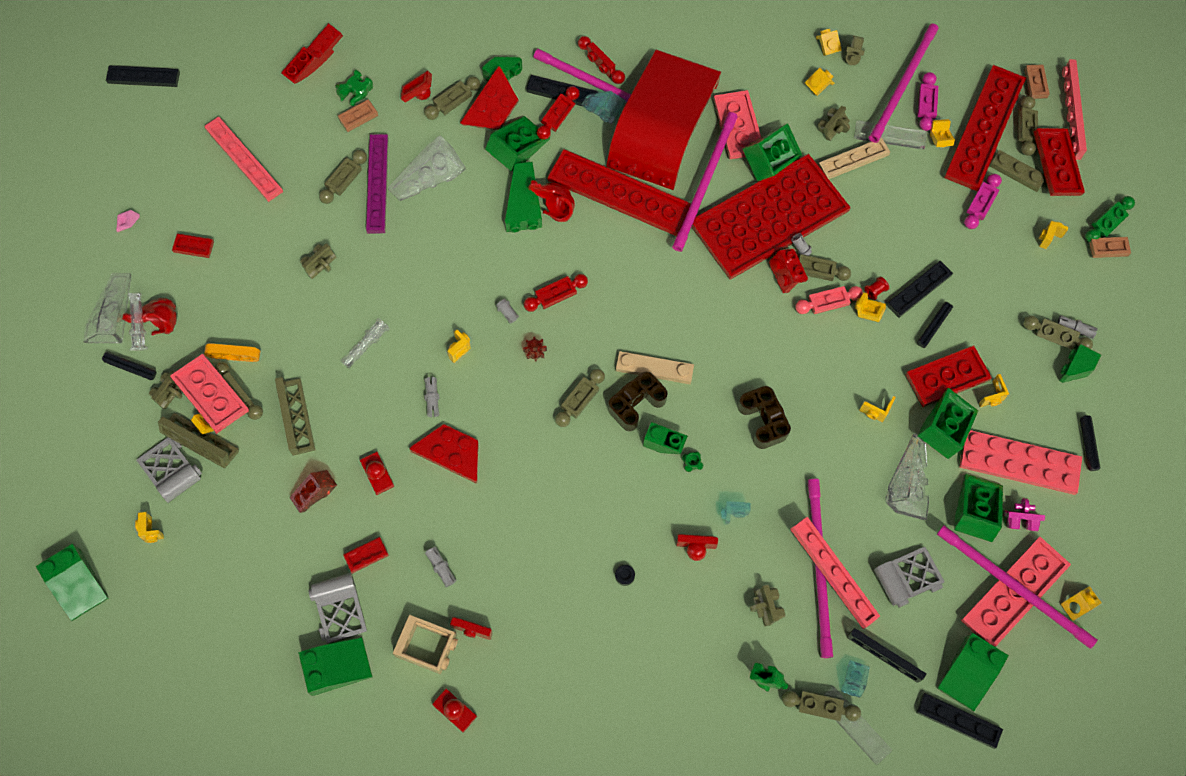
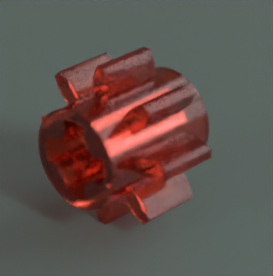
[523,337,547,362]

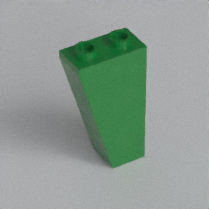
[505,161,542,233]

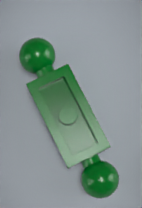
[1085,196,1135,243]

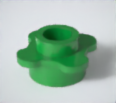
[682,452,704,472]

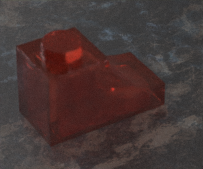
[289,470,337,513]

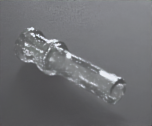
[129,293,148,351]
[340,318,390,369]

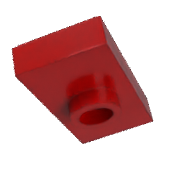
[172,234,214,258]
[343,537,389,574]
[450,617,493,640]

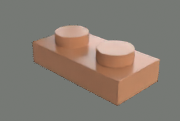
[1024,65,1050,99]
[338,99,378,132]
[1089,237,1131,258]

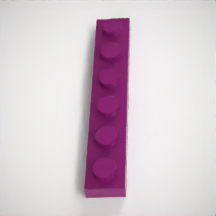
[366,134,389,234]

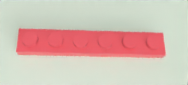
[1062,59,1087,160]
[204,117,283,202]
[790,517,880,629]

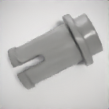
[791,233,812,256]
[496,299,519,324]

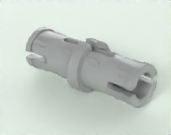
[1057,315,1098,339]
[424,377,440,417]
[425,546,457,587]

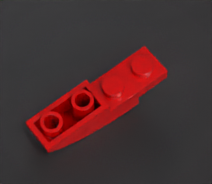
[281,23,343,84]

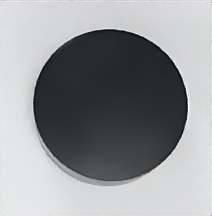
[615,565,635,586]

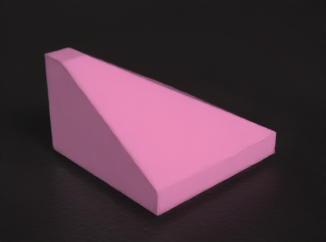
[116,210,140,232]

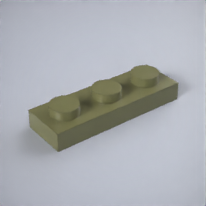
[990,150,1046,192]

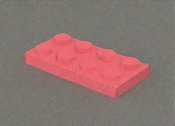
[713,90,761,160]
[170,354,249,434]

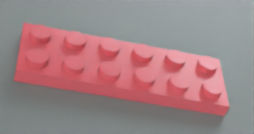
[959,430,1082,495]
[961,537,1071,647]

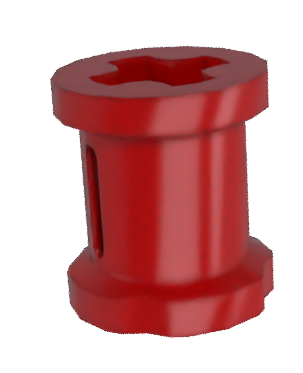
[864,276,890,300]

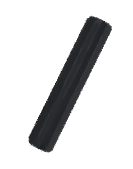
[917,302,953,348]
[102,352,157,380]
[1080,415,1101,471]

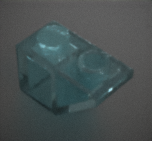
[582,91,626,124]

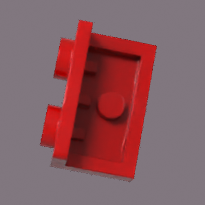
[769,249,808,293]

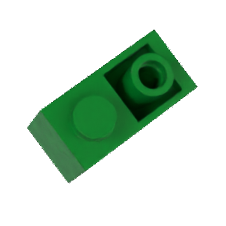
[482,57,523,82]
[1059,344,1101,383]
[643,422,688,454]

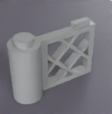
[136,437,202,503]
[874,547,945,608]
[308,573,367,644]

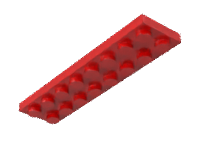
[944,65,1026,192]
[548,149,691,236]

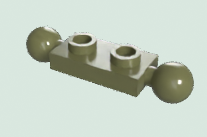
[425,76,480,120]
[1018,96,1038,156]
[319,150,367,204]
[799,254,851,281]
[1023,316,1093,350]
[215,363,263,420]
[555,369,605,427]
[782,690,861,721]

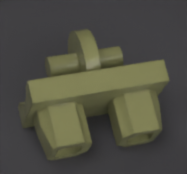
[845,35,865,65]
[818,106,850,141]
[300,244,337,279]
[149,371,183,409]
[750,585,785,627]

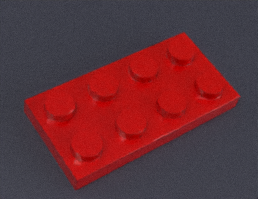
[1034,128,1085,196]
[905,345,992,407]

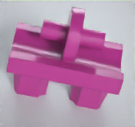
[1003,498,1045,531]

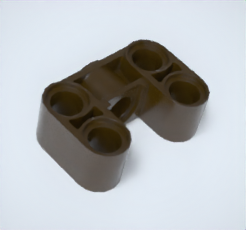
[608,371,668,431]
[738,386,791,449]

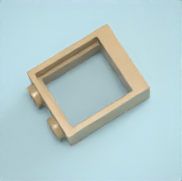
[393,615,458,674]

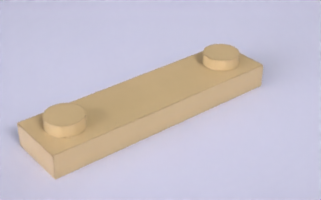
[818,138,890,179]
[616,351,694,385]

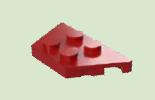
[460,66,519,130]
[409,424,479,483]

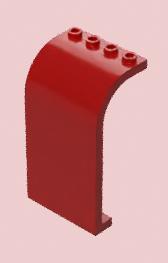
[606,50,721,190]

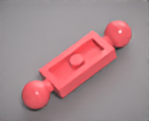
[795,286,863,314]

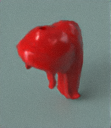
[528,180,575,222]
[122,298,177,336]

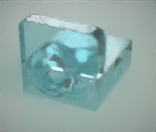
[721,501,751,525]
[841,660,870,697]

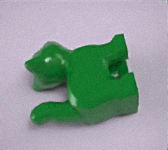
[336,70,373,106]
[750,663,788,692]

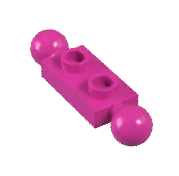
[918,72,939,131]
[964,174,1002,229]

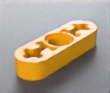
[204,344,261,362]

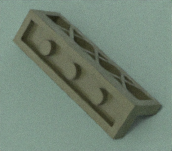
[275,377,316,456]
[158,413,239,469]

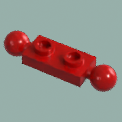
[578,36,625,84]
[537,86,580,139]
[524,274,588,312]

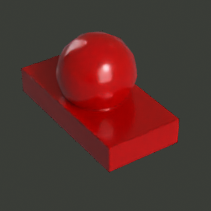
[401,71,432,103]
[360,452,394,495]
[676,534,718,561]
[432,689,477,733]

